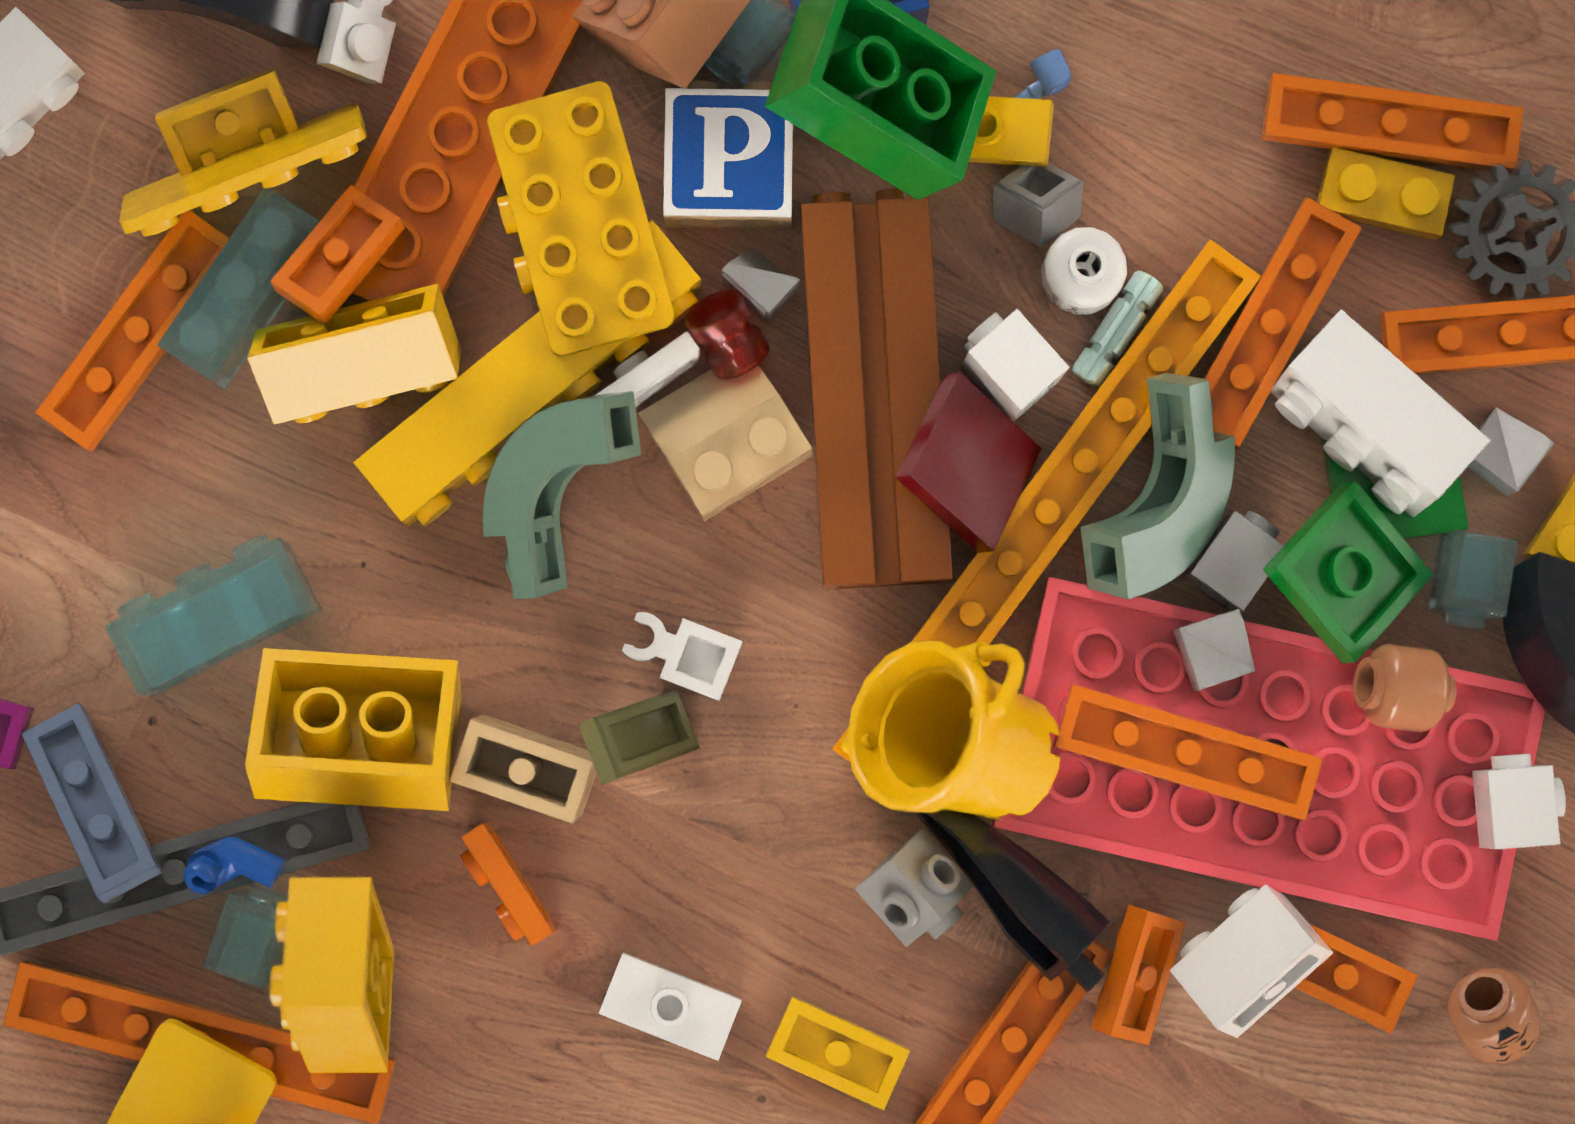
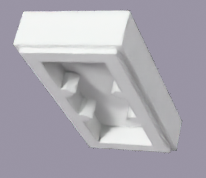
[595,331,701,407]
[599,952,742,1061]

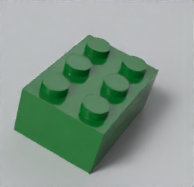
[764,0,997,200]

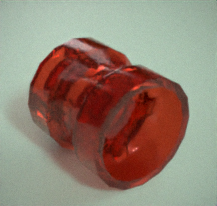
[685,289,769,379]

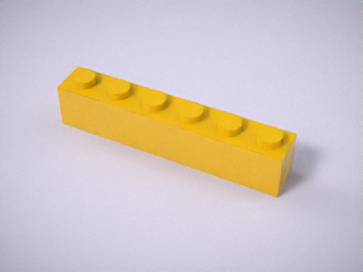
[353,220,702,527]

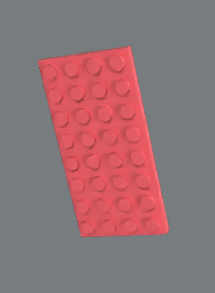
[992,577,1545,941]

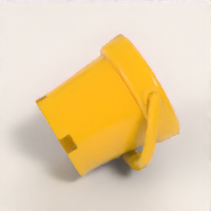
[841,641,1060,820]

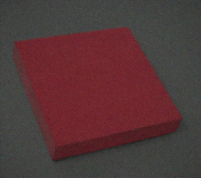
[895,372,1042,553]

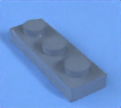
[21,703,163,903]

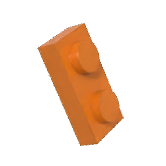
[270,185,404,325]
[460,822,558,947]
[1091,904,1186,1045]
[1294,924,1418,1034]

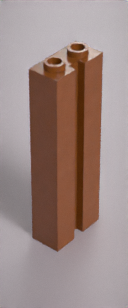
[800,188,953,590]

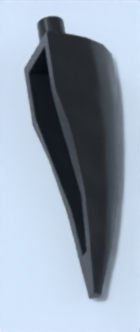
[914,809,1110,992]

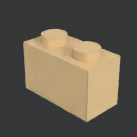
[450,714,597,824]

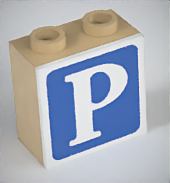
[663,80,793,229]

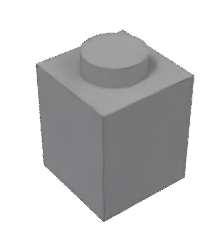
[1182,511,1284,612]

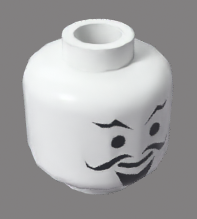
[1041,227,1127,315]

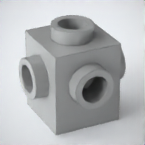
[855,828,974,947]

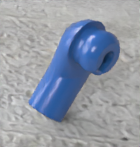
[183,836,285,894]

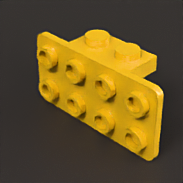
[119,67,367,237]
[487,81,675,357]
[107,1019,277,1124]

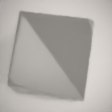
[993,163,1083,247]
[722,249,800,322]
[1467,407,1554,496]
[1173,608,1255,691]

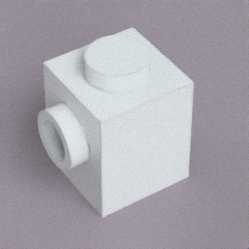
[1472,753,1566,849]

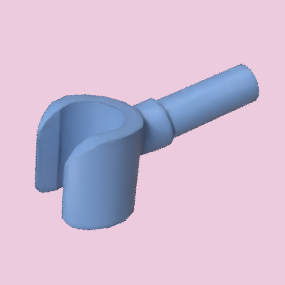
[1015,49,1071,99]

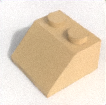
[638,348,812,522]

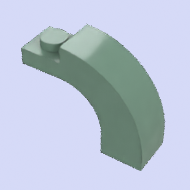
[1081,373,1235,599]
[483,391,641,599]

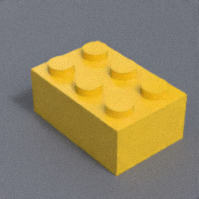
[245,648,462,811]
[270,877,394,1073]

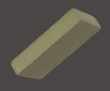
[578,689,700,785]

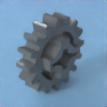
[1448,159,1575,299]

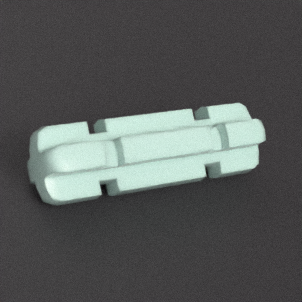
[1072,270,1163,387]

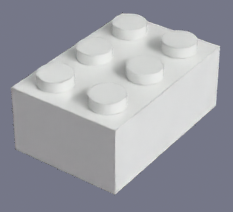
[1271,309,1491,518]

